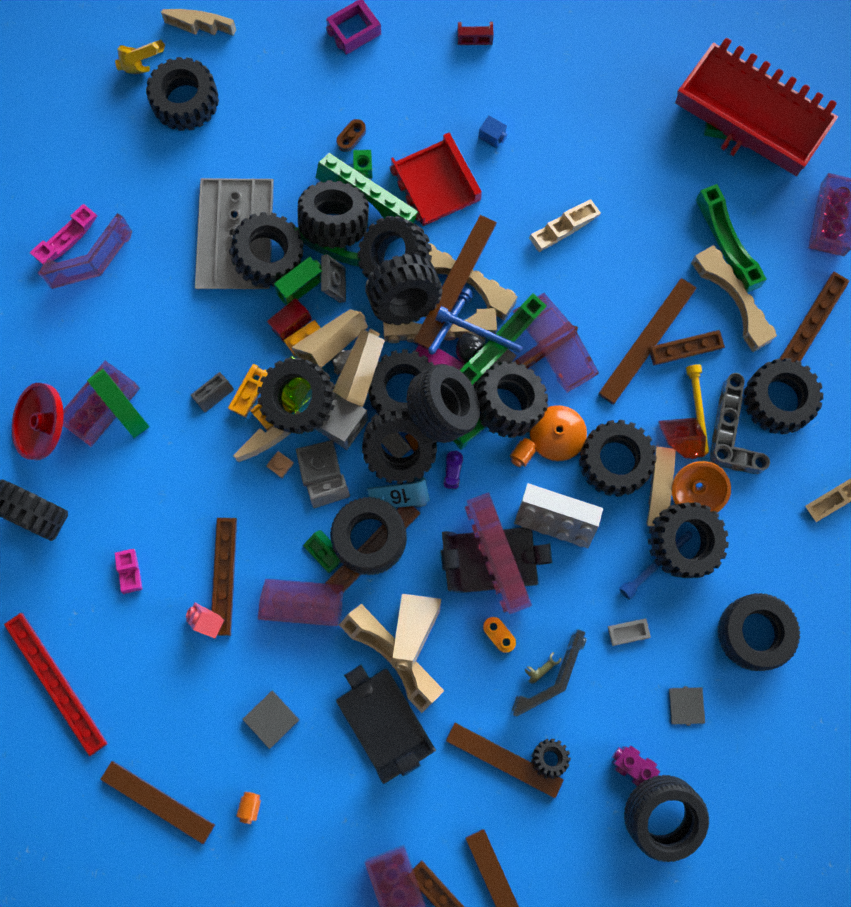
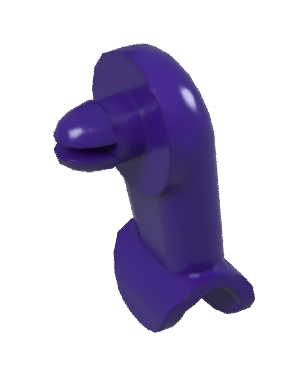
[444,451,463,489]

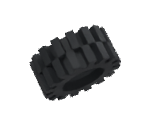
[531,739,571,779]

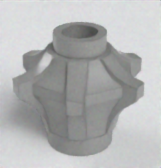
[331,349,352,375]

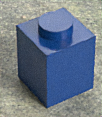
[478,115,508,148]

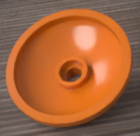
[530,405,587,461]
[672,461,731,513]

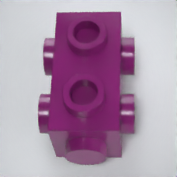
[612,745,660,786]

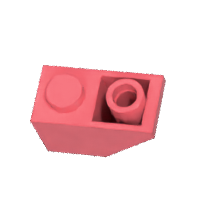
[186,602,224,638]

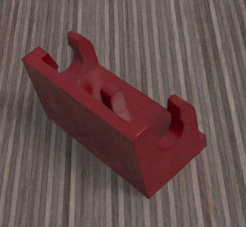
[457,22,494,45]
[267,298,312,342]

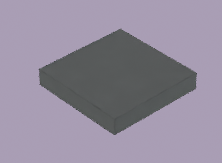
[321,255,346,303]
[296,440,341,486]
[243,690,300,749]

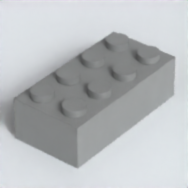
[514,483,603,548]

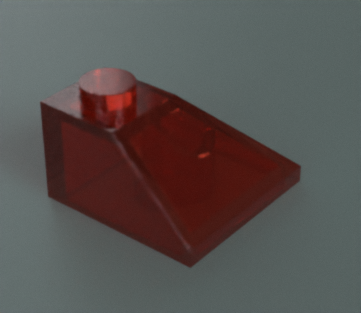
[658,418,706,459]

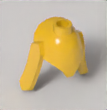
[115,40,166,74]

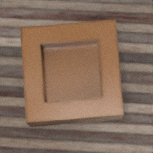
[267,451,294,478]

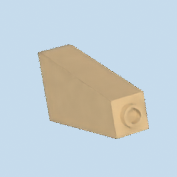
[291,309,368,368]
[333,329,385,407]
[392,594,441,670]

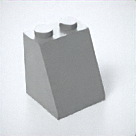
[314,392,368,450]

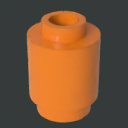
[510,438,537,467]
[236,792,261,824]

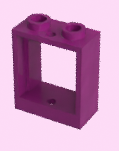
[326,0,381,55]

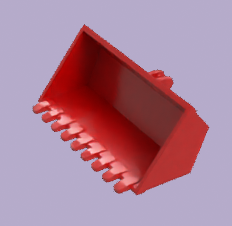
[675,38,839,177]

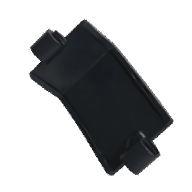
[440,527,553,593]
[336,665,436,784]

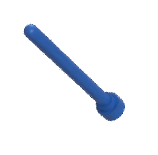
[428,287,474,355]
[435,306,522,352]
[619,531,692,600]

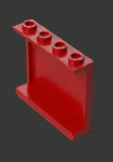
[389,132,482,226]

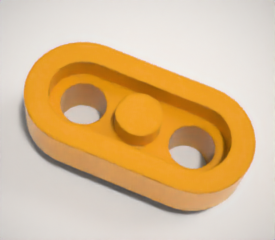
[483,617,516,653]

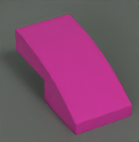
[115,549,143,594]

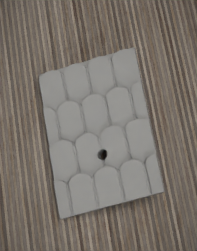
[195,178,274,289]

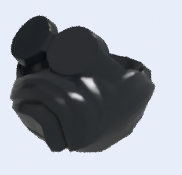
[456,333,485,364]

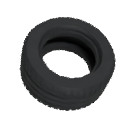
[624,775,709,862]

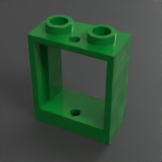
[274,257,322,306]

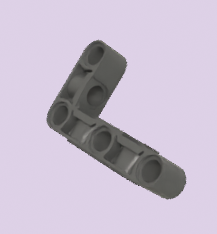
[710,373,770,474]

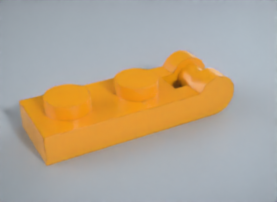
[228,364,268,418]

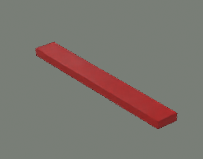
[4,613,108,756]

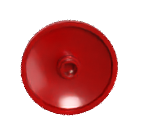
[12,383,64,460]

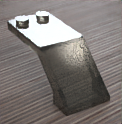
[510,629,587,717]

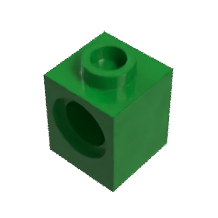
[353,150,373,178]

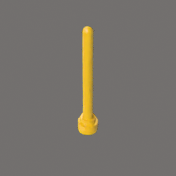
[686,365,709,455]

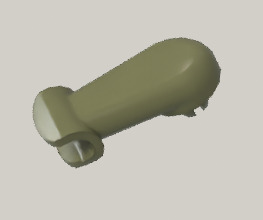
[525,652,562,684]

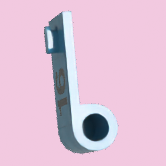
[367,477,430,508]

